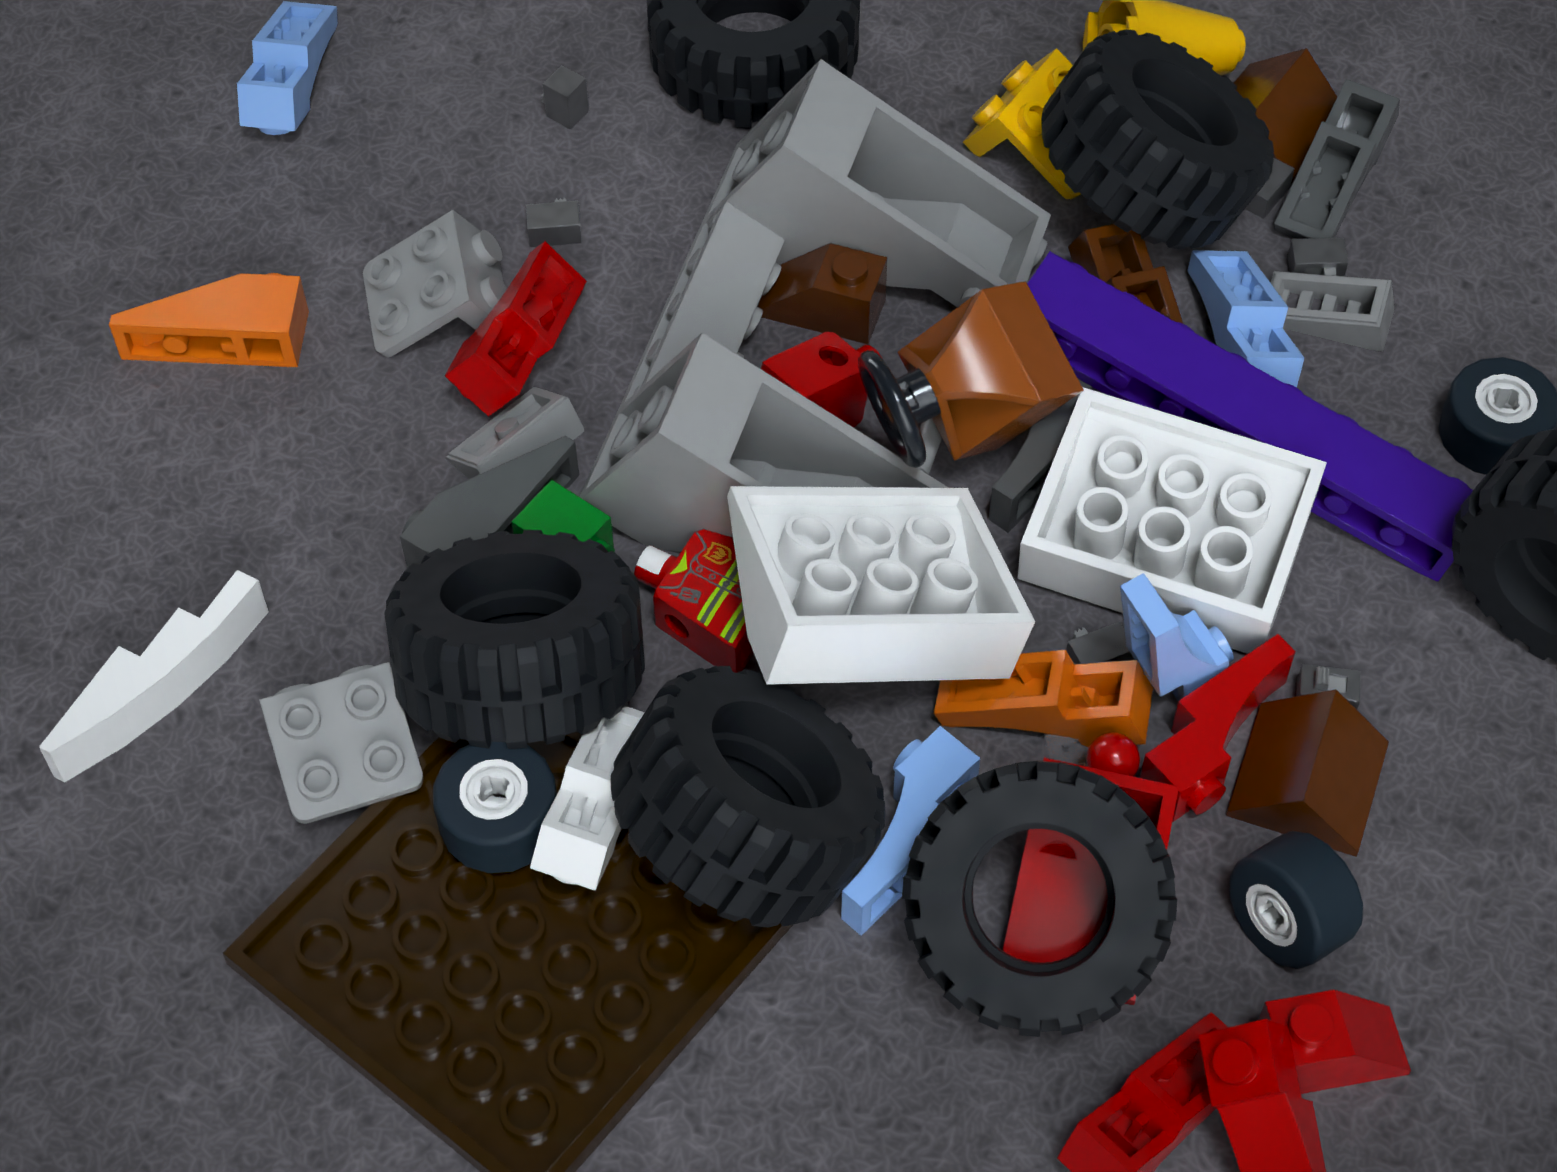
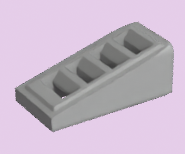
[1271,271,1394,352]

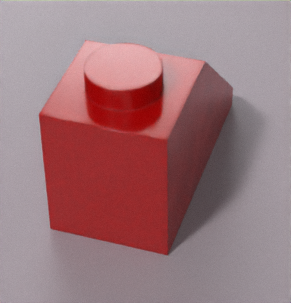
[1258,990,1411,1094]

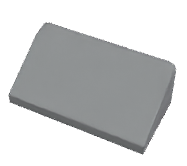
[446,387,584,479]

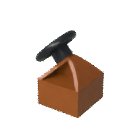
[858,281,1084,468]

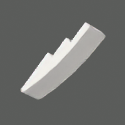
[39,570,269,782]

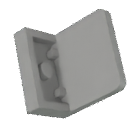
[363,210,507,358]
[259,662,424,824]

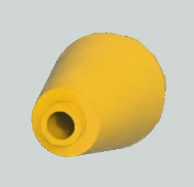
[1083,0,1246,76]

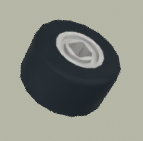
[1439,357,1557,475]
[433,741,557,873]
[1229,831,1363,969]

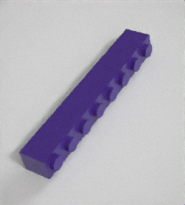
[1027,251,1473,582]

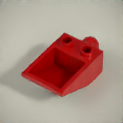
[1003,732,1179,1005]

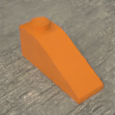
[109,273,309,367]

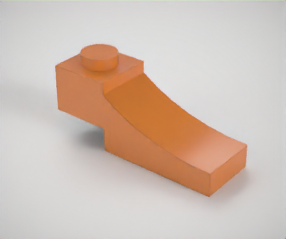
[934,650,1153,748]

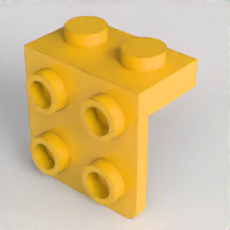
[963,48,1081,199]

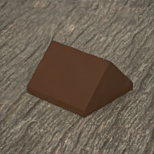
[1234,48,1337,184]
[1226,689,1389,857]

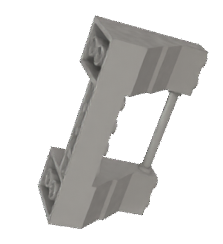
[579,59,1051,552]

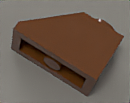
[758,243,887,344]

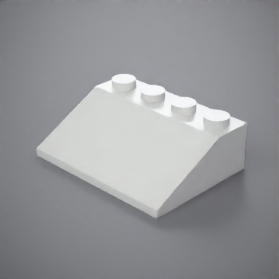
[1018,387,1327,654]
[727,486,1035,685]

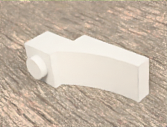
[530,705,645,890]

